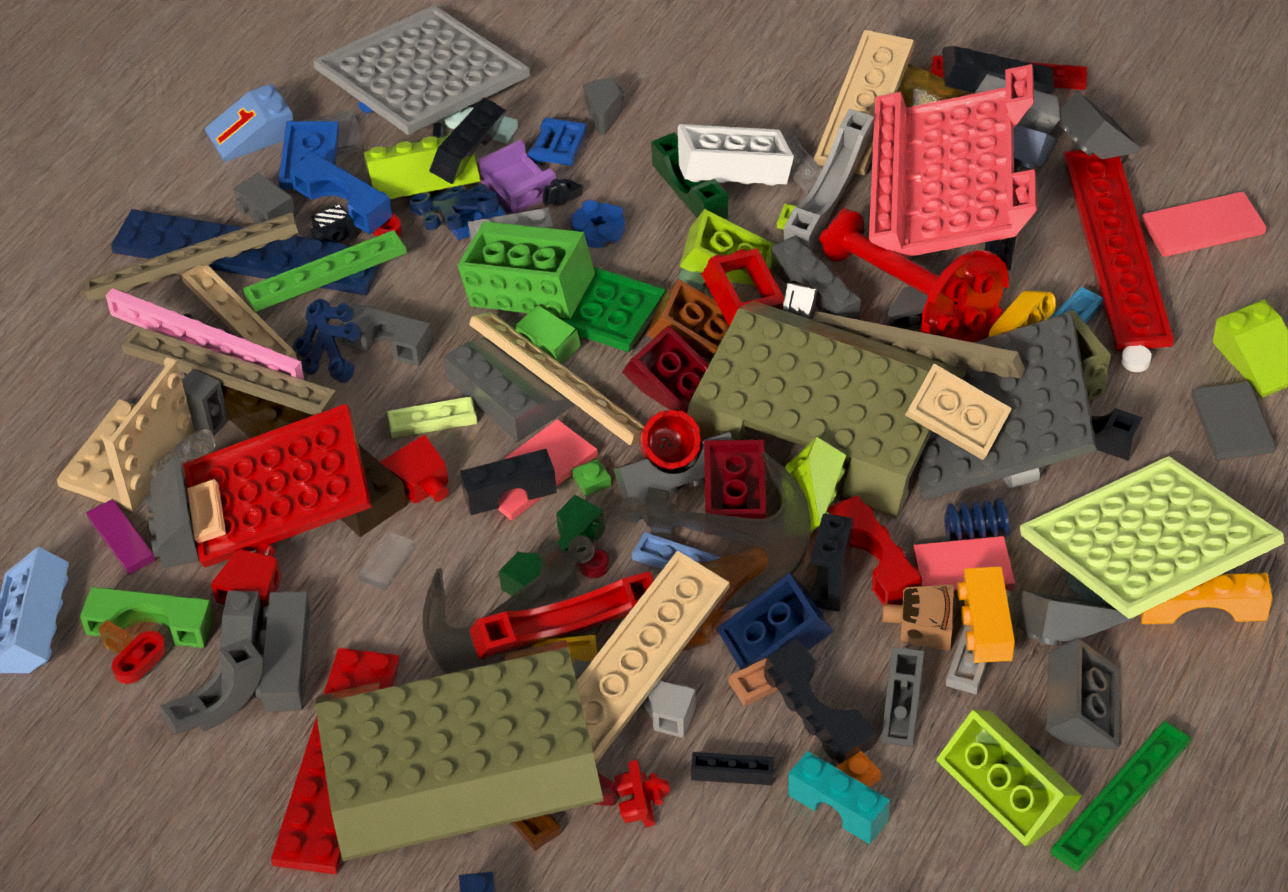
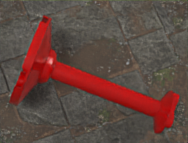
[820,208,1010,342]

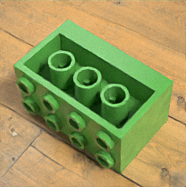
[457,221,595,319]

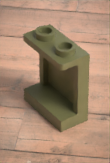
[1050,310,1111,400]

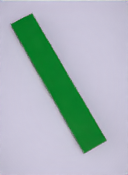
[1050,721,1192,872]

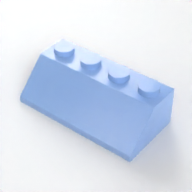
[0,546,69,673]

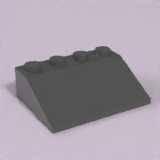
[444,339,576,442]

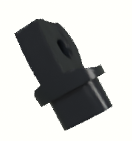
[542,179,583,206]

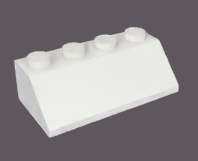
[678,124,794,186]

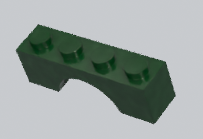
[651,132,728,219]
[499,495,605,607]

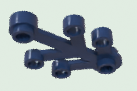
[409,184,499,230]
[293,299,362,383]

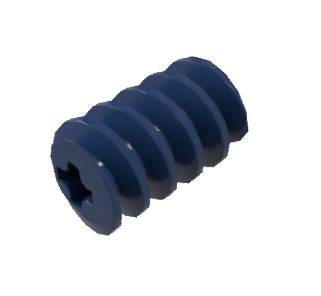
[944,499,1010,541]

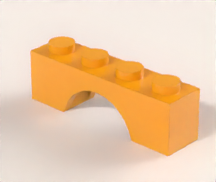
[1140,573,1273,624]

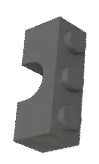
[340,304,433,366]

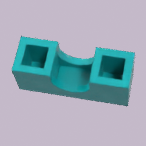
[788,751,890,844]

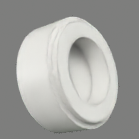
[1121,345,1151,372]

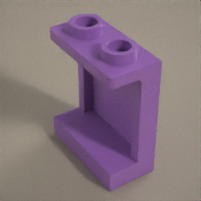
[477,140,556,214]

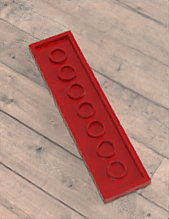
[271,648,400,875]

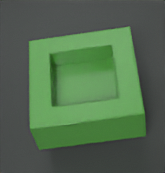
[572,459,612,496]

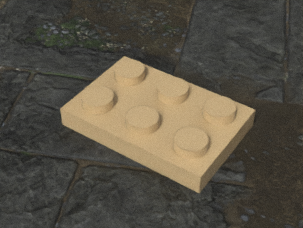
[905,364,1012,460]

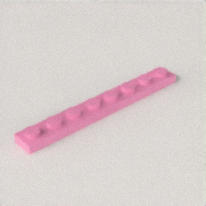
[106,288,304,380]

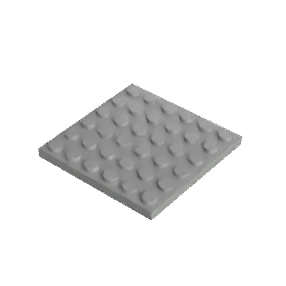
[314,5,530,135]

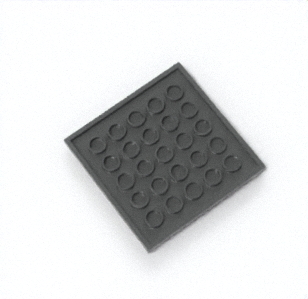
[917,312,1097,501]

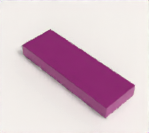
[86,499,155,575]

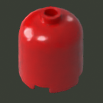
[638,410,701,470]

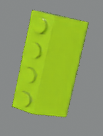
[364,133,480,199]
[936,709,1082,846]

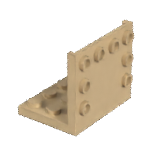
[57,357,195,513]

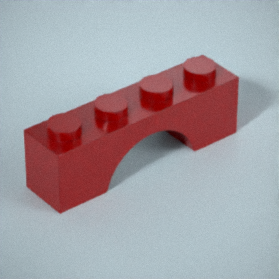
[827,495,922,606]

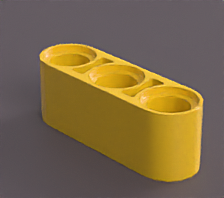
[989,290,1056,337]

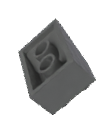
[1016,590,1134,646]

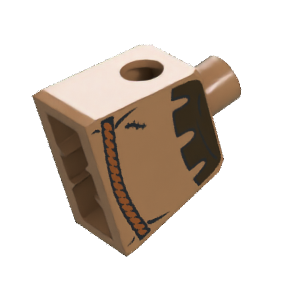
[883,585,954,651]

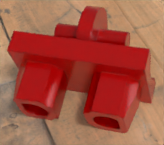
[614,760,670,828]

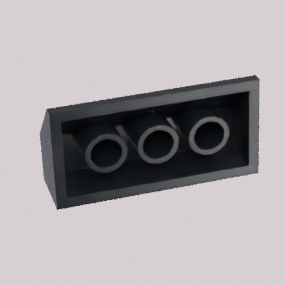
[942,46,1054,94]

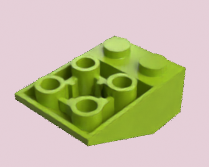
[779,437,846,548]

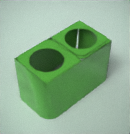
[516,305,581,364]

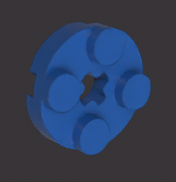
[571,200,625,248]

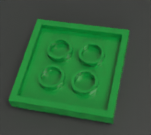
[558,266,666,353]

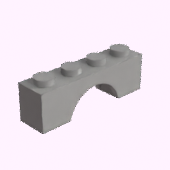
[572,659,696,738]

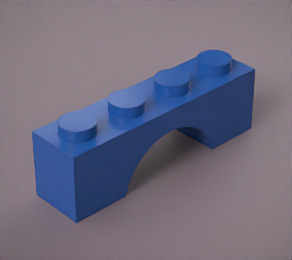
[290,152,392,235]

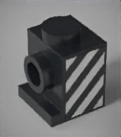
[310,204,355,243]

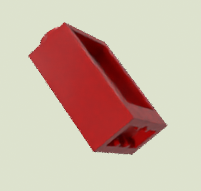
[701,248,785,326]

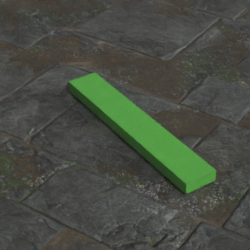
[243,230,406,312]

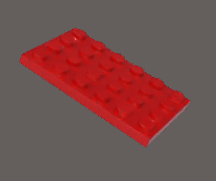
[183,403,372,568]

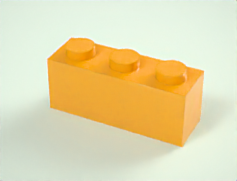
[957,567,1015,663]

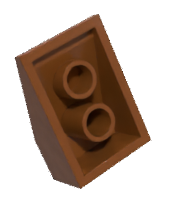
[646,279,729,359]

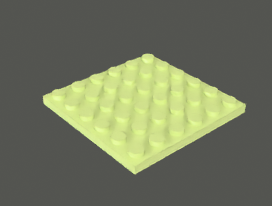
[1020,456,1284,619]

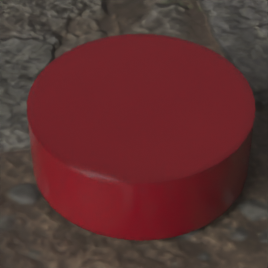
[579,548,610,578]

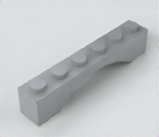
[784,108,874,251]

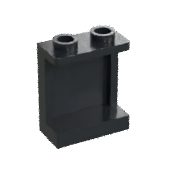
[811,513,854,612]

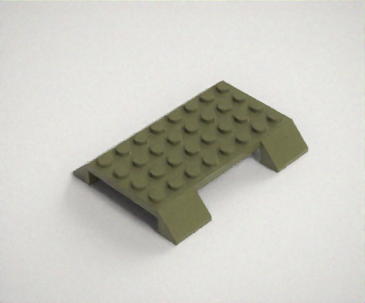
[687,301,966,518]
[315,640,604,861]

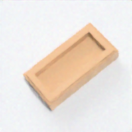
[187,479,226,543]

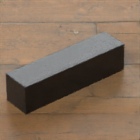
[691,752,774,785]

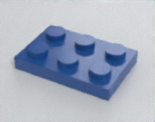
[278,121,340,189]

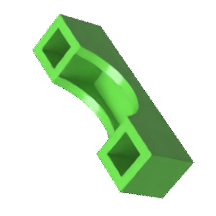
[80,587,214,648]

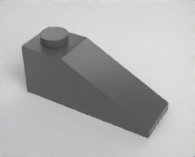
[218,591,263,665]
[881,647,925,747]

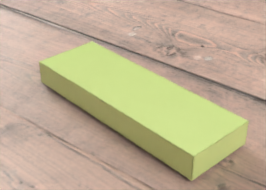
[387,396,477,439]

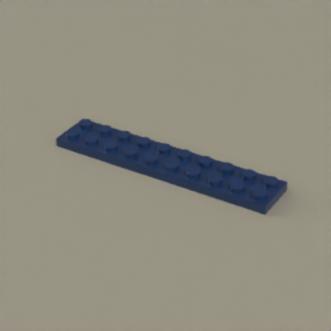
[111,209,382,296]

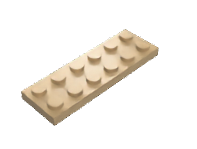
[814,30,915,175]

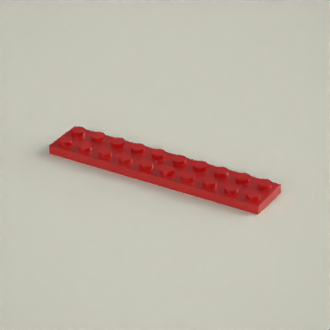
[1063,150,1174,351]

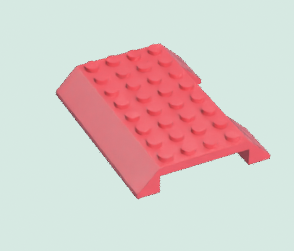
[869,64,1037,257]

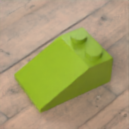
[680,209,776,285]
[1212,299,1288,398]

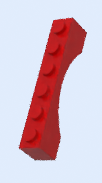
[469,571,653,660]

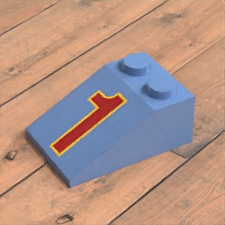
[205,83,293,162]

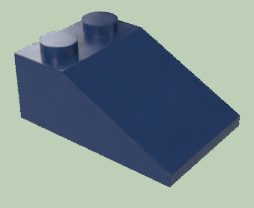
[716,573,833,670]

